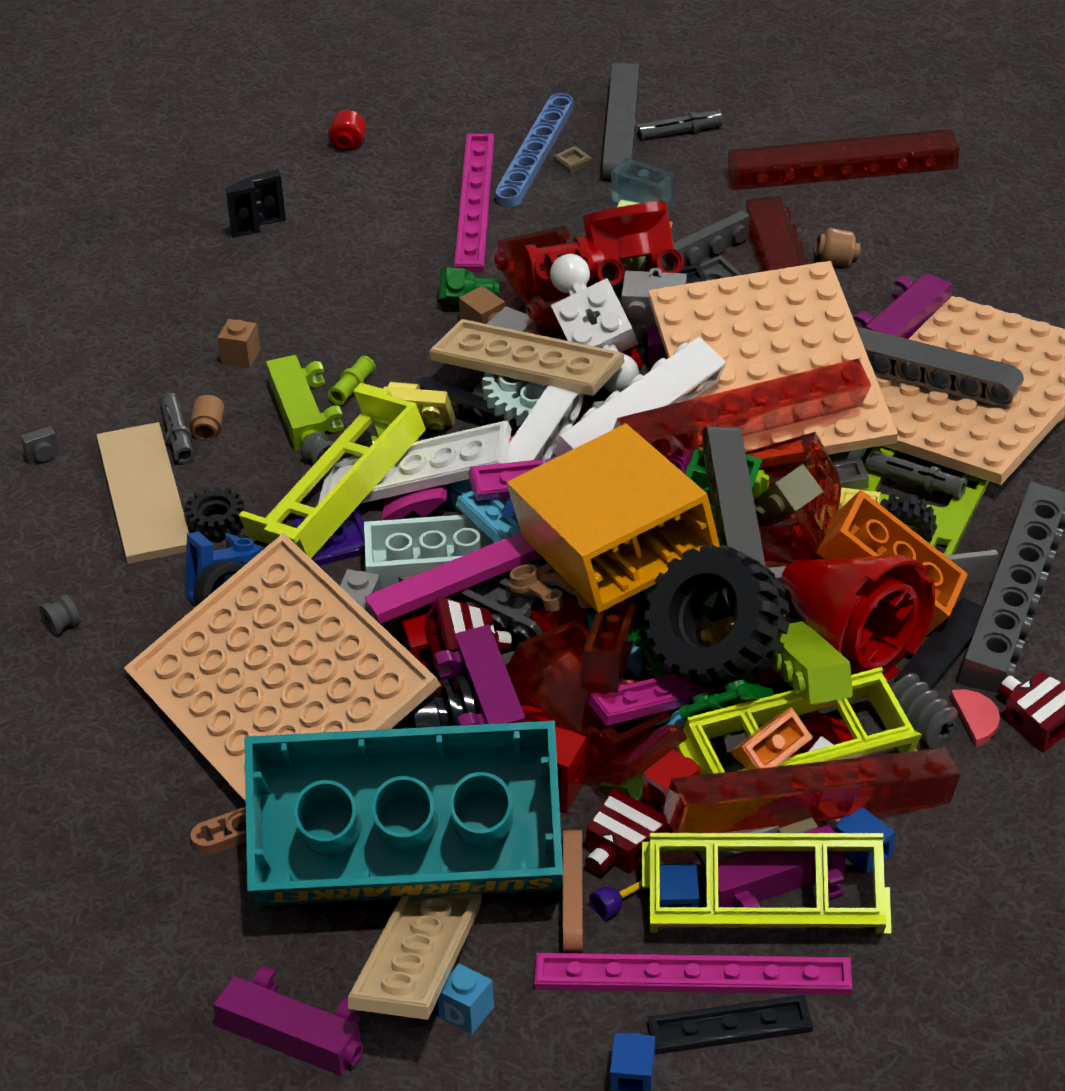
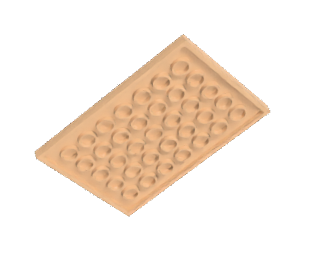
[649,261,898,466]
[875,296,1065,485]
[124,533,441,802]

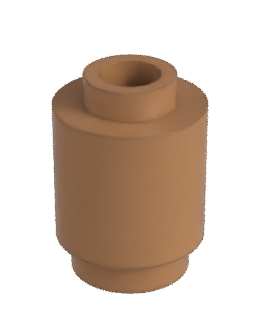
[190,395,225,439]

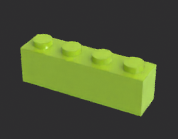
[770,621,853,705]

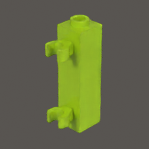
[266,355,344,451]

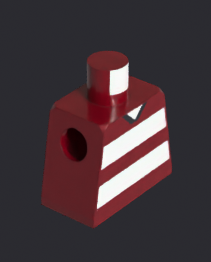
[425,597,512,672]
[999,672,1065,753]
[585,788,672,875]

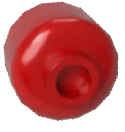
[328,110,366,150]

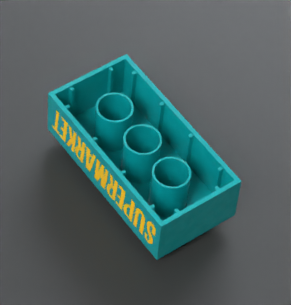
[244,721,563,906]

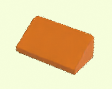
[730,707,813,778]

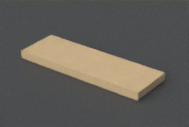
[429,319,625,396]
[96,422,189,564]
[348,894,482,1020]

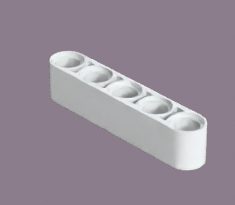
[498,385,582,505]

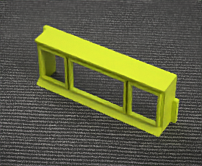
[239,383,426,558]
[673,667,922,810]
[642,833,891,934]

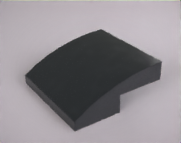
[225,169,286,238]

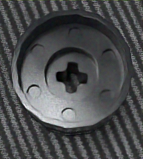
[405,674,479,728]

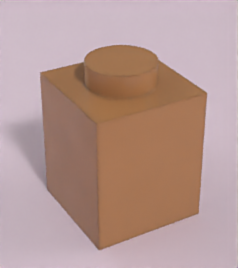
[459,286,506,324]
[217,319,260,368]

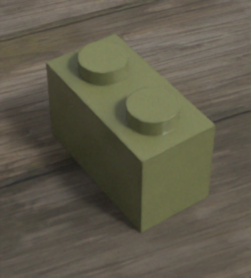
[754,464,823,535]

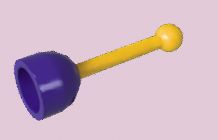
[589,880,642,921]

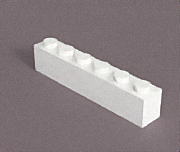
[554,336,727,457]

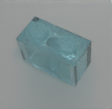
[611,158,676,210]

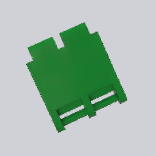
[679,680,774,721]

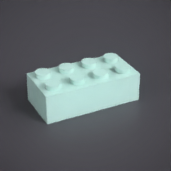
[364,515,504,589]

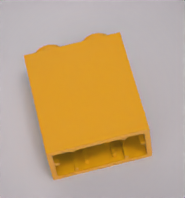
[506,423,720,613]

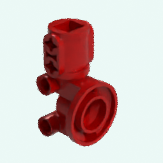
[522,201,683,297]

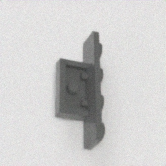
[445,575,548,646]

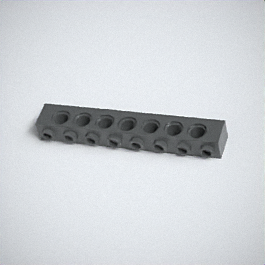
[958,481,1065,693]

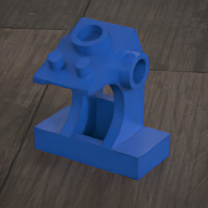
[185,532,264,605]

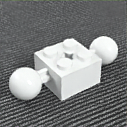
[550,254,639,393]

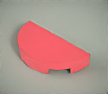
[950,689,1000,747]

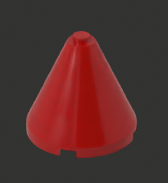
[781,555,935,681]

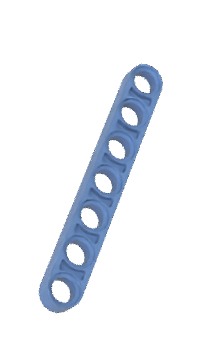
[496,93,573,208]

